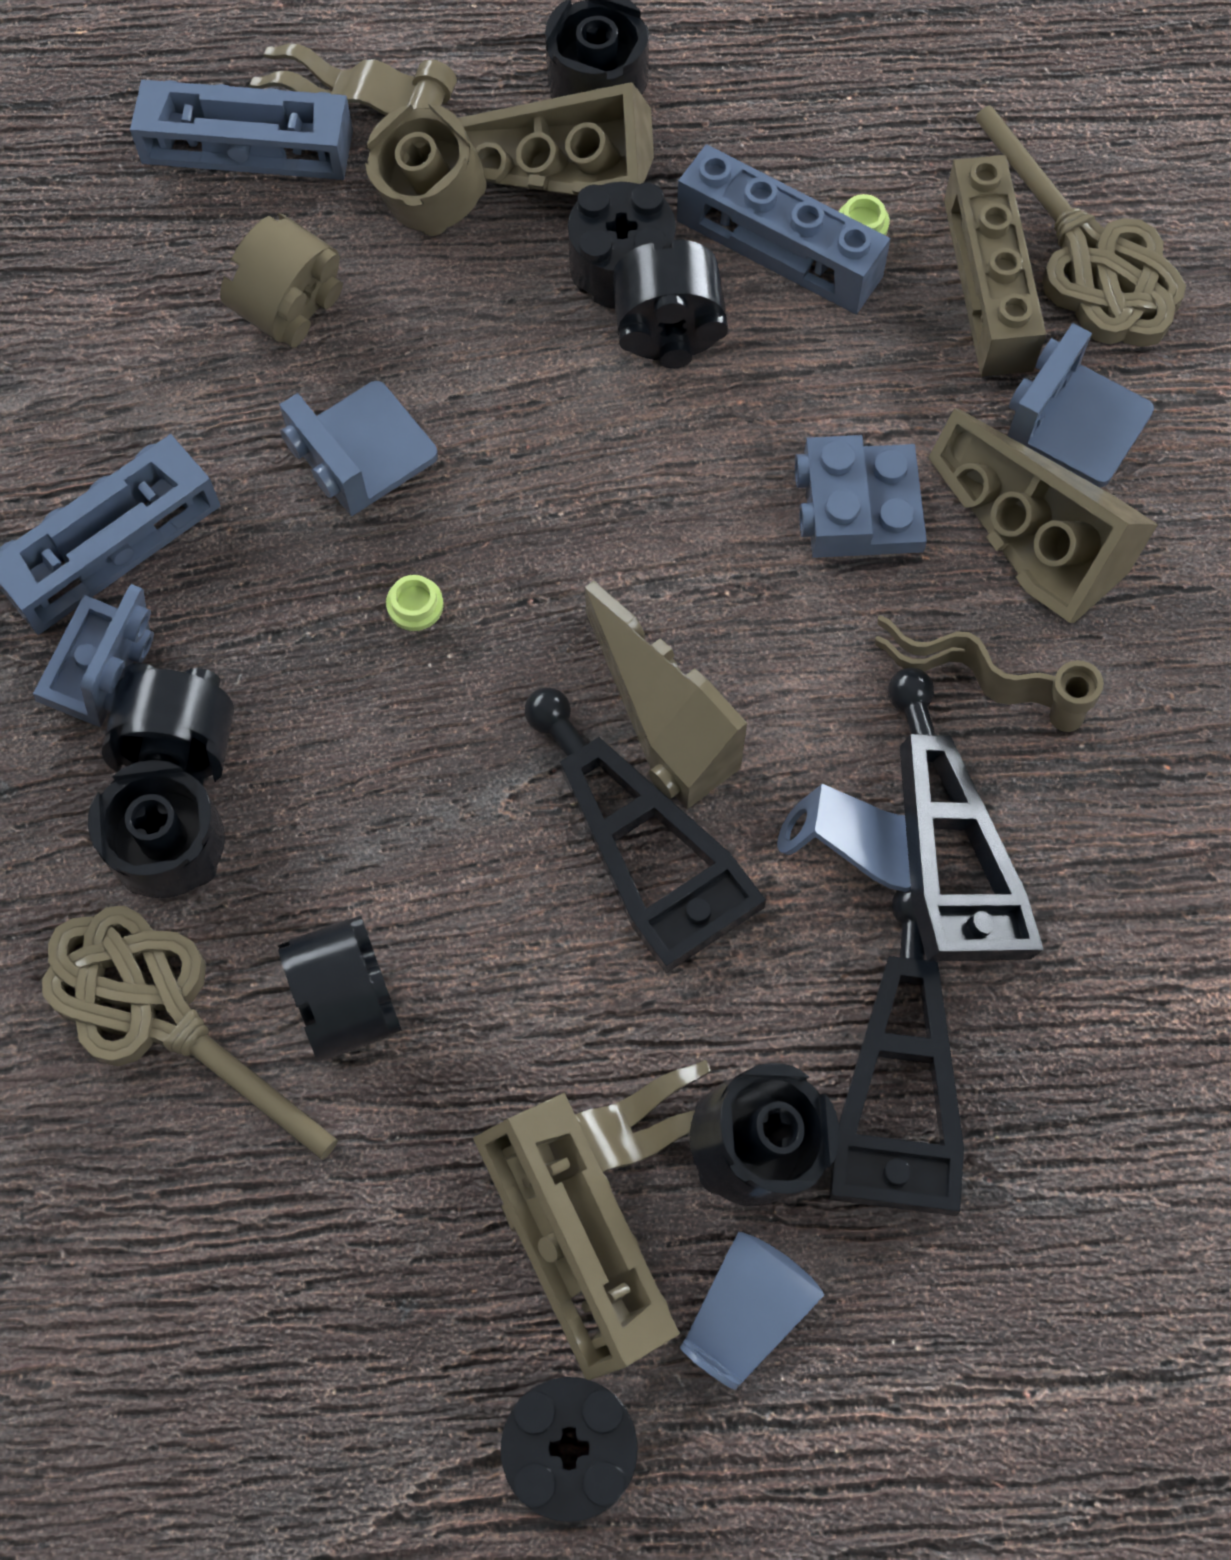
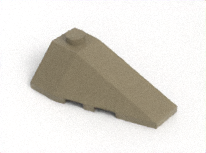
[458,82,654,195]
[928,409,1158,623]
[585,581,747,810]

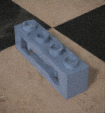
[130,79,353,180]
[677,144,891,315]
[0,434,221,635]

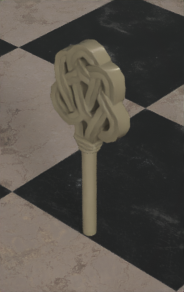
[976,106,1186,347]
[42,905,338,1160]

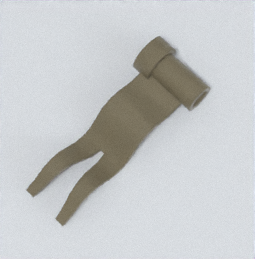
[249,43,457,116]
[875,615,1104,732]
[501,1060,712,1232]

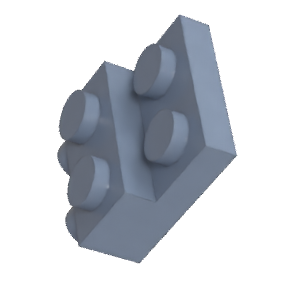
[795,435,927,558]

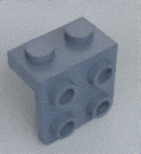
[1007,323,1154,487]
[279,381,438,517]
[33,584,154,728]

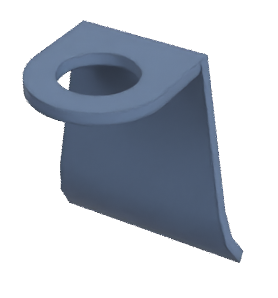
[777,784,911,892]
[680,1232,824,1390]

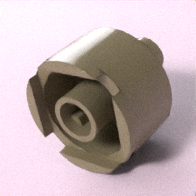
[365,104,487,236]
[220,213,343,347]

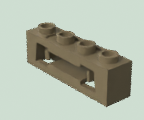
[944,155,1046,377]
[473,1093,680,1380]

